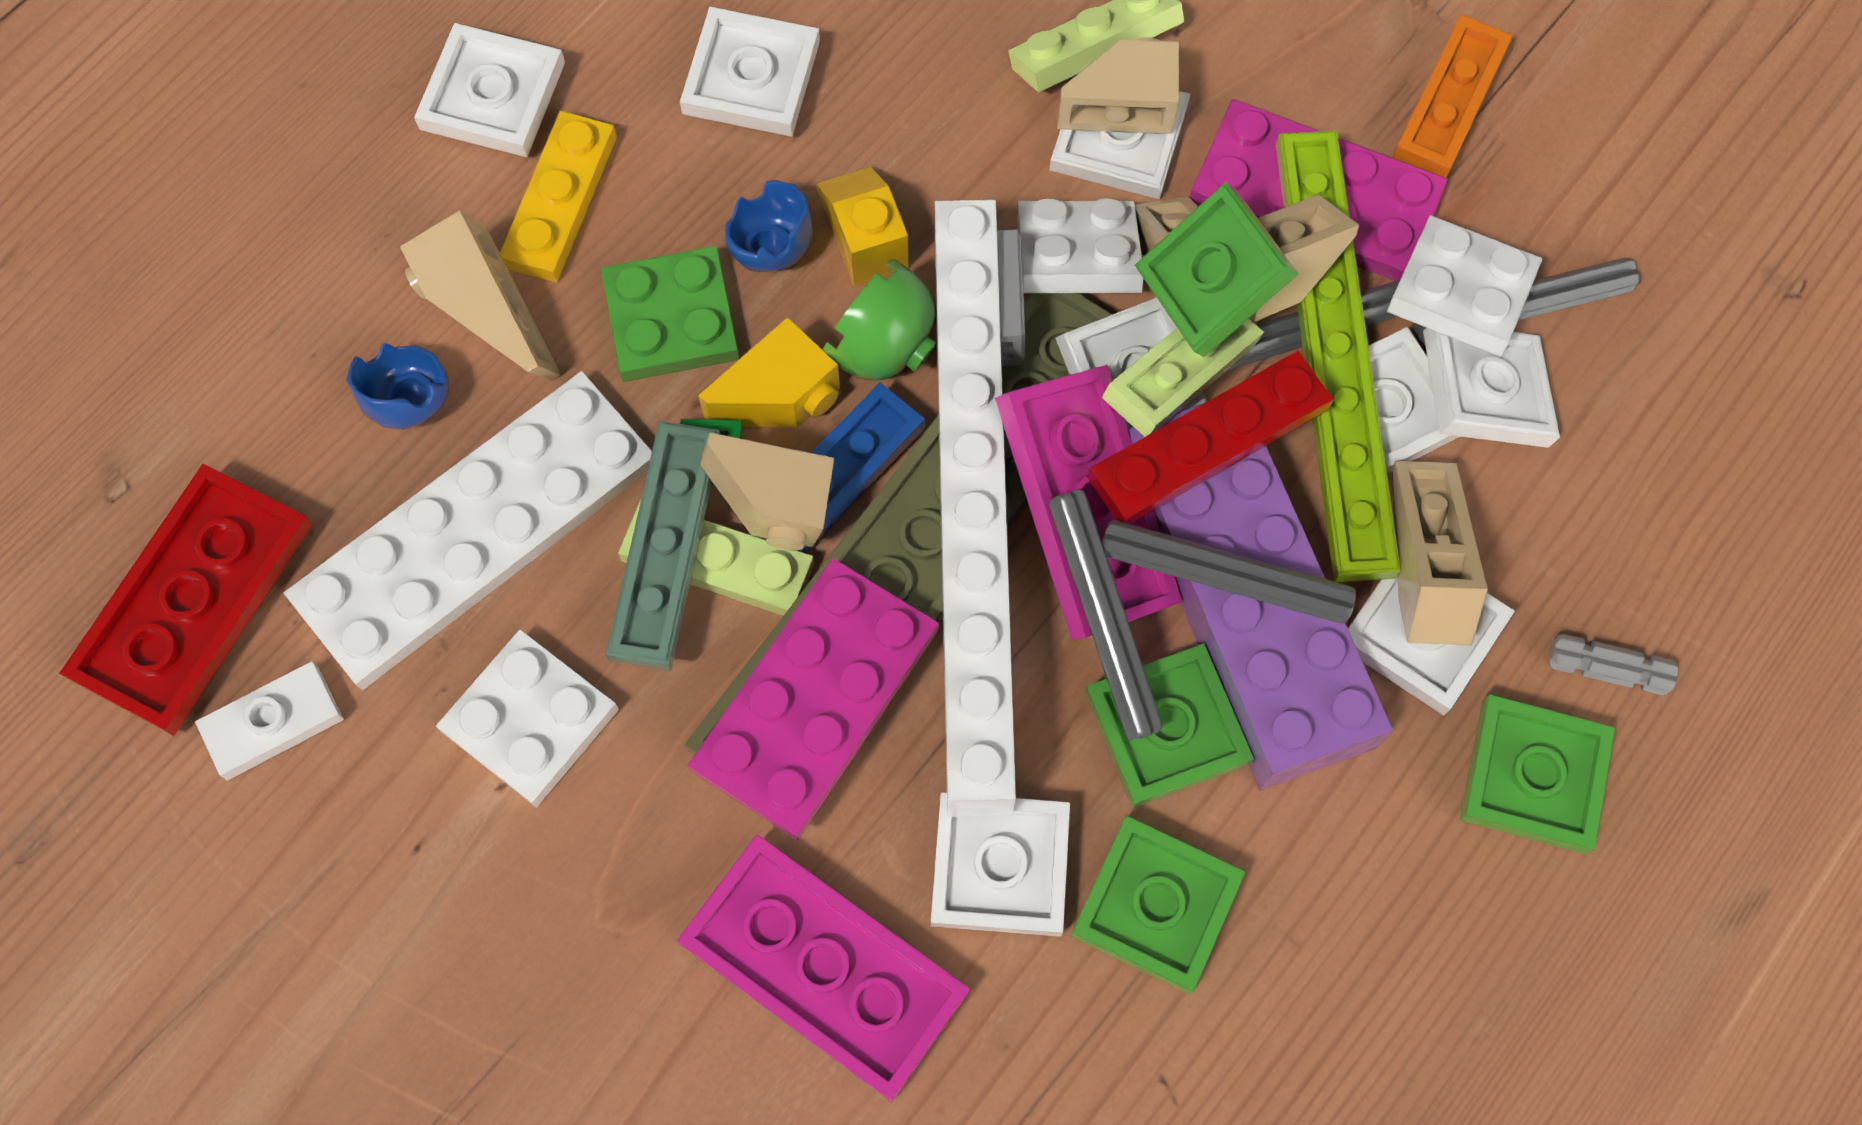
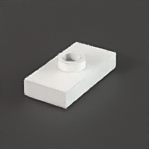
[195,661,344,781]

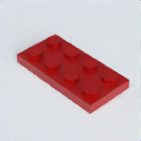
[59,464,314,736]

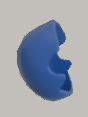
[724,180,813,273]
[346,343,449,430]

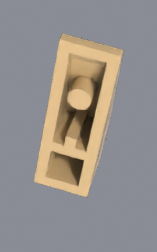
[400,210,561,381]
[1393,461,1488,645]

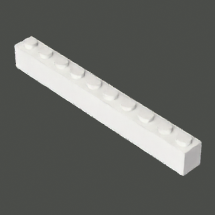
[935,200,1016,817]

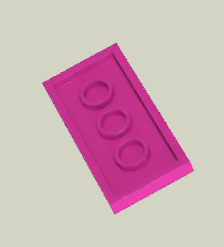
[1189,99,1448,281]
[995,365,1183,640]
[687,558,939,841]
[676,834,970,1103]

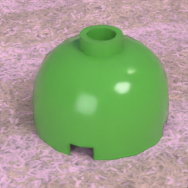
[823,258,937,381]

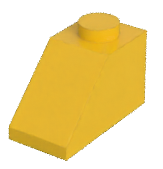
[816,167,909,286]
[698,317,840,428]

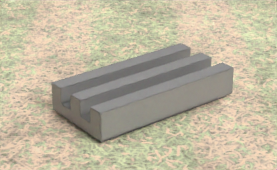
[997,229,1025,366]

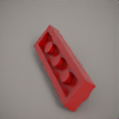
[1087,351,1334,524]

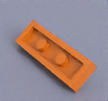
[1392,14,1513,178]

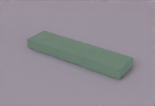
[606,421,721,671]

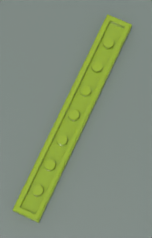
[1276,131,1401,582]

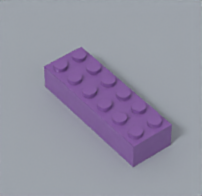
[1128,405,1393,790]

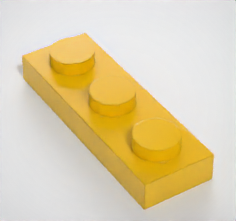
[500,111,617,283]

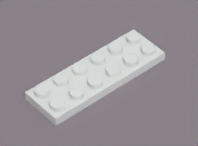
[283,371,652,691]

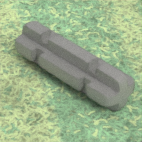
[1549,634,1678,695]

